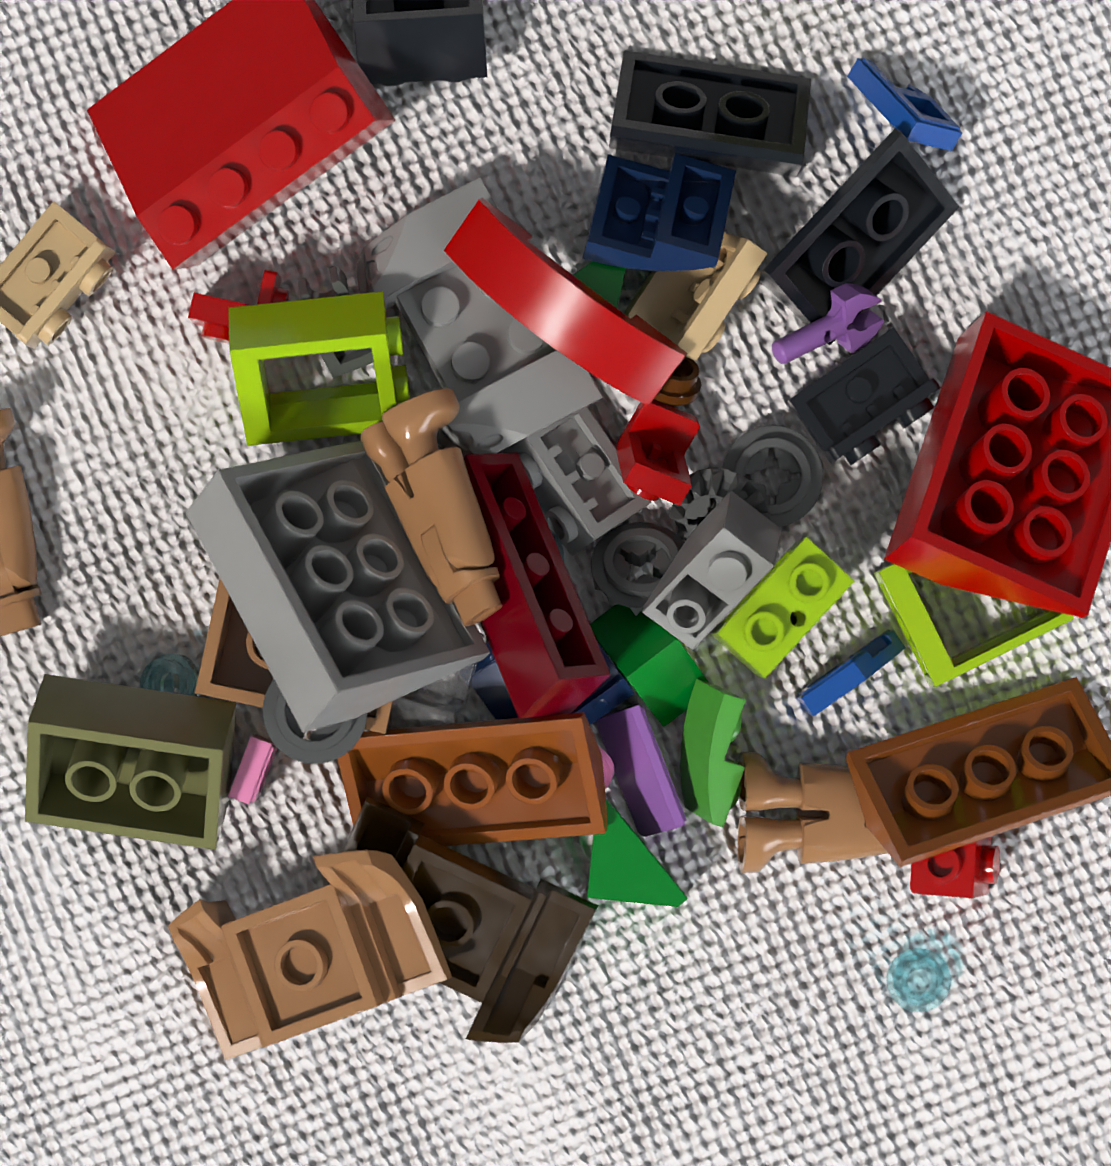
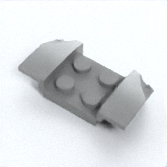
[356,177,603,458]

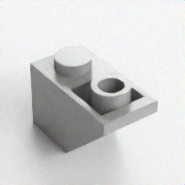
[642,491,781,650]

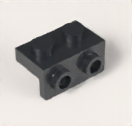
[787,327,941,465]

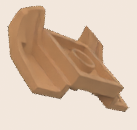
[168,850,452,1061]

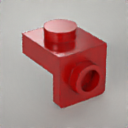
[188,269,290,344]
[615,399,700,506]
[910,837,1000,898]

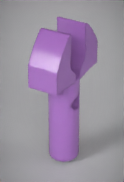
[772,283,884,364]

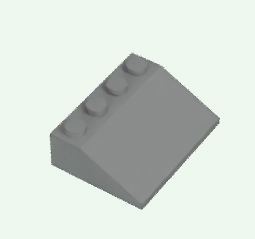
[185,440,490,732]

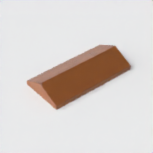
[846,677,1111,867]
[338,712,608,846]

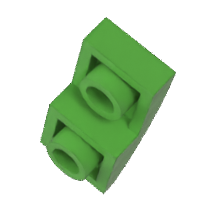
[680,679,746,827]

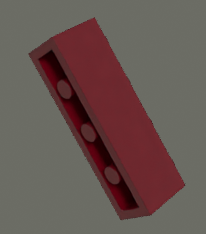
[463,452,611,719]

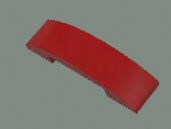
[444,197,688,406]

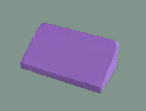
[597,703,687,837]

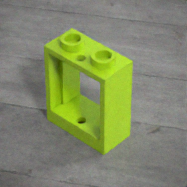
[229,291,410,446]
[710,537,855,678]
[873,563,1074,687]

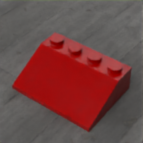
[87,0,396,270]
[884,311,1111,618]

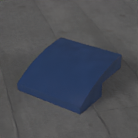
[582,153,736,271]

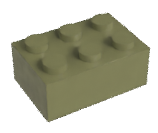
[25,674,236,850]

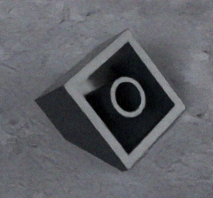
[353,0,487,86]

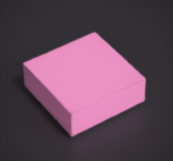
[228,735,278,804]

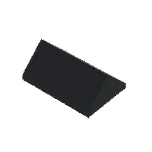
[609,50,811,177]
[759,129,959,345]

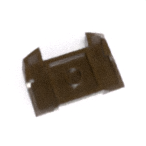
[328,797,599,1043]

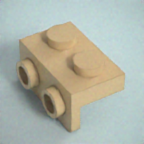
[0,201,115,350]
[624,232,768,361]

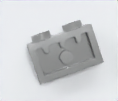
[502,407,652,556]

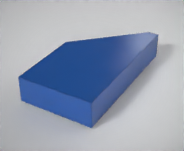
[847,58,963,151]
[797,629,906,716]

